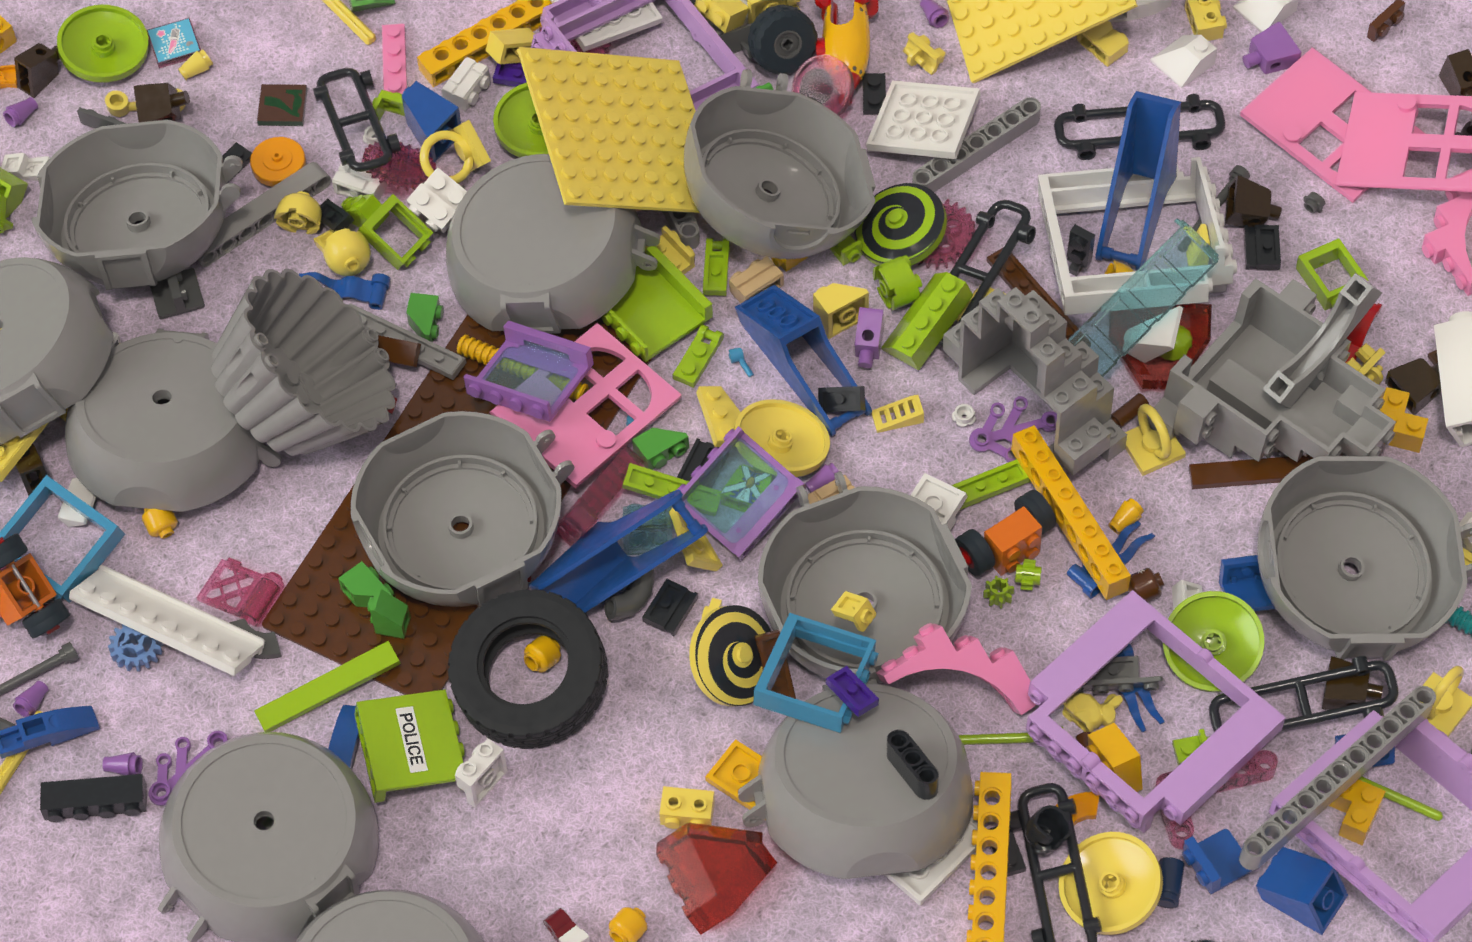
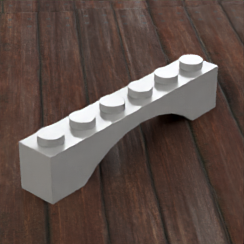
[1263,273,1382,408]

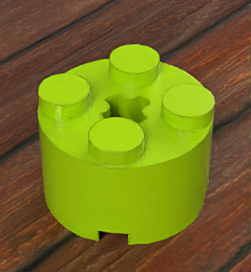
[873,255,922,311]

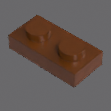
[1367,0,1405,42]

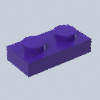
[493,63,527,87]
[826,666,879,717]

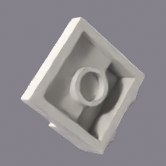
[406,167,467,233]
[911,473,967,531]
[455,739,508,808]

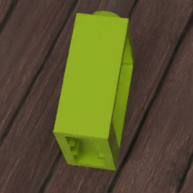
[358,194,434,270]
[1296,238,1369,310]

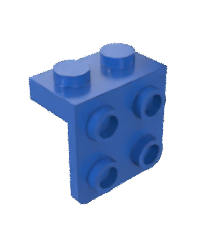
[1219,555,1276,611]
[1182,829,1253,894]

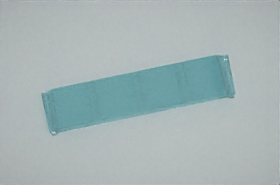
[1068,218,1219,377]

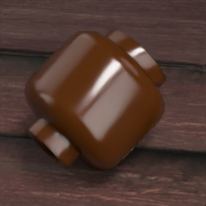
[1128,568,1165,603]

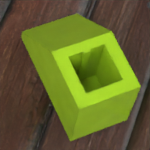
[341,194,390,231]

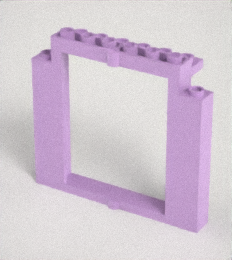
[531,0,759,110]
[1026,590,1286,833]
[1269,710,1472,942]

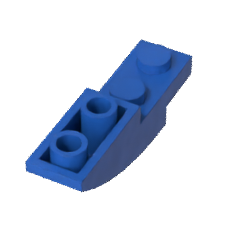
[0,706,100,759]

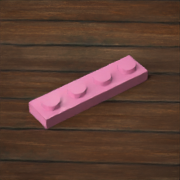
[382,24,407,94]

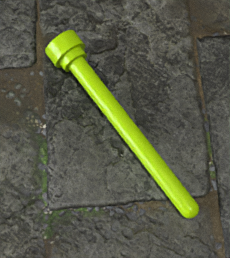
[958,726,1063,745]
[1359,776,1443,821]

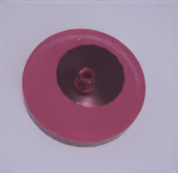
[791,55,854,116]

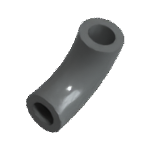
[604,570,654,620]

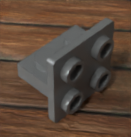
[150,268,205,319]

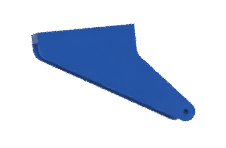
[1096,91,1181,271]
[735,285,872,437]
[529,489,708,613]

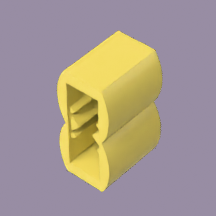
[1076,20,1129,67]

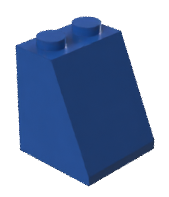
[402,81,461,164]
[1256,847,1348,935]

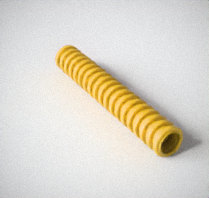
[457,334,589,401]

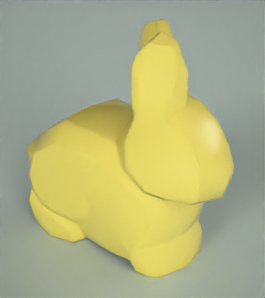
[1062,693,1123,732]

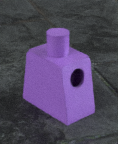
[1242,21,1302,74]
[855,307,884,368]

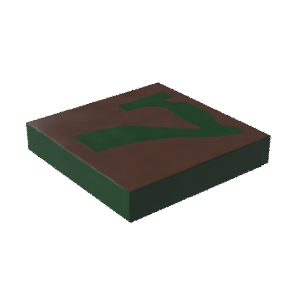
[257,84,308,126]

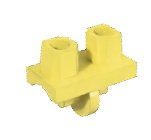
[903,32,946,75]
[1346,343,1386,384]

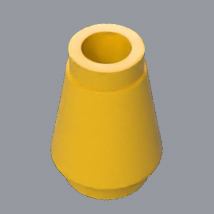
[1108,498,1144,534]

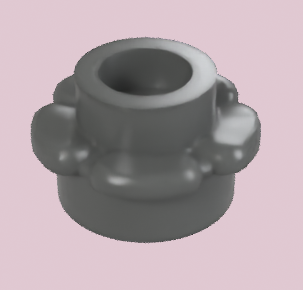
[1303,192,1325,213]

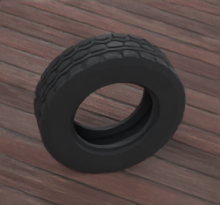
[448,589,608,749]

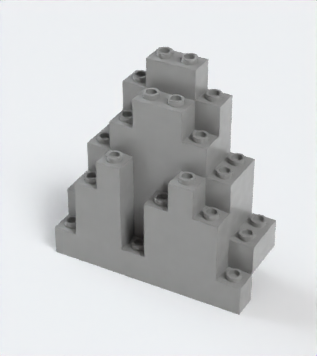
[1148,278,1396,462]
[943,287,1127,475]

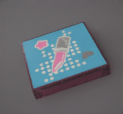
[147,17,201,68]

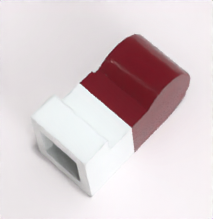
[543,908,590,942]

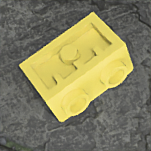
[645,225,695,274]

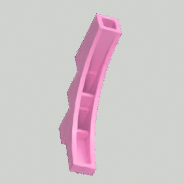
[1422,169,1472,296]
[876,623,1036,715]

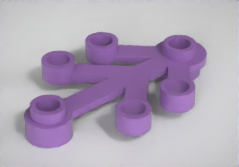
[969,396,1057,462]
[149,731,228,806]

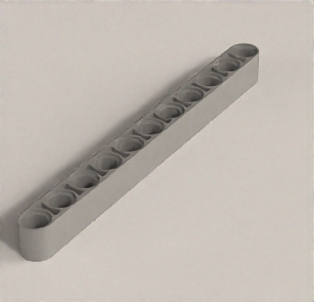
[1239,686,1436,870]

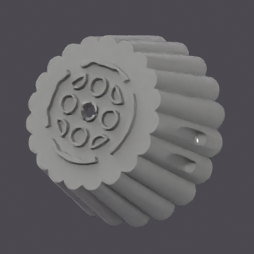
[211,269,396,456]

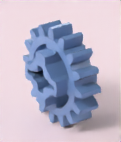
[108,624,164,672]

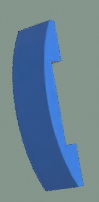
[328,704,359,769]

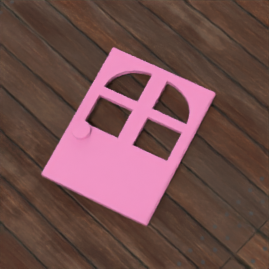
[1240,47,1426,203]
[1336,92,1472,192]
[490,323,682,489]

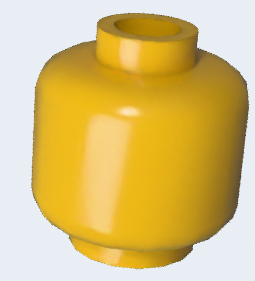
[141,508,178,539]
[524,635,561,673]
[609,907,647,942]

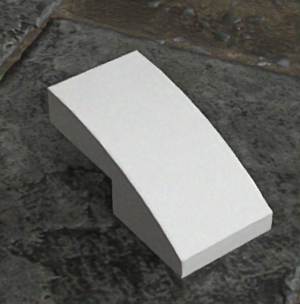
[1,153,50,181]

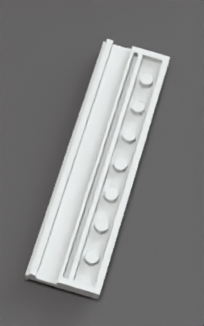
[69,565,265,676]

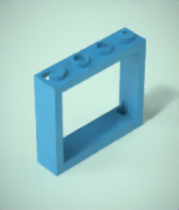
[0,475,125,603]
[753,613,879,733]

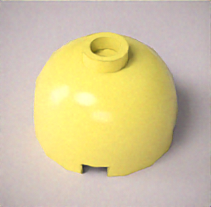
[274,191,322,234]
[322,229,371,276]

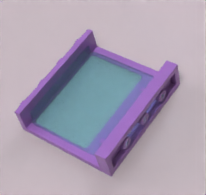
[464,320,593,422]
[677,426,807,561]

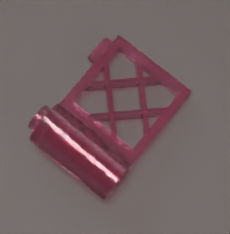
[196,557,284,627]

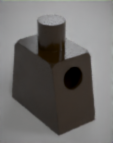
[14,43,60,98]
[1438,49,1472,96]
[133,83,190,122]
[1225,175,1282,227]
[1385,358,1441,415]
[16,444,52,496]
[1322,656,1383,710]

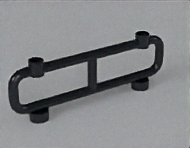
[313,68,401,172]
[1054,94,1225,160]
[936,200,1036,348]
[1209,656,1399,732]
[1010,783,1102,942]

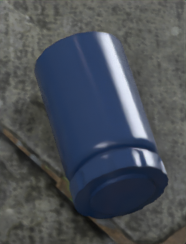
[1157,857,1185,909]

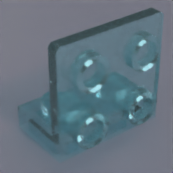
[623,504,673,555]

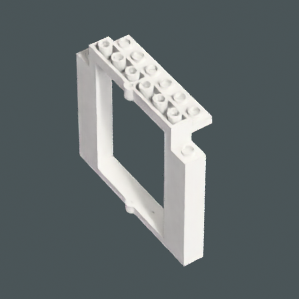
[1038,157,1237,315]

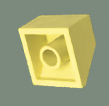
[813,283,869,339]

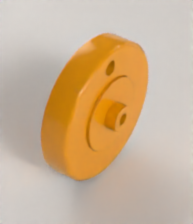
[250,137,306,187]

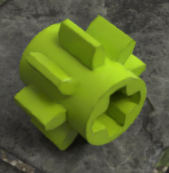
[1015,559,1042,591]
[983,576,1014,608]

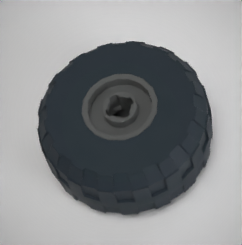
[748,4,818,75]

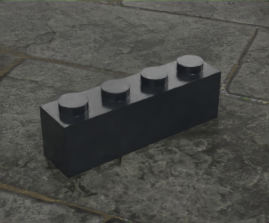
[40,774,147,822]

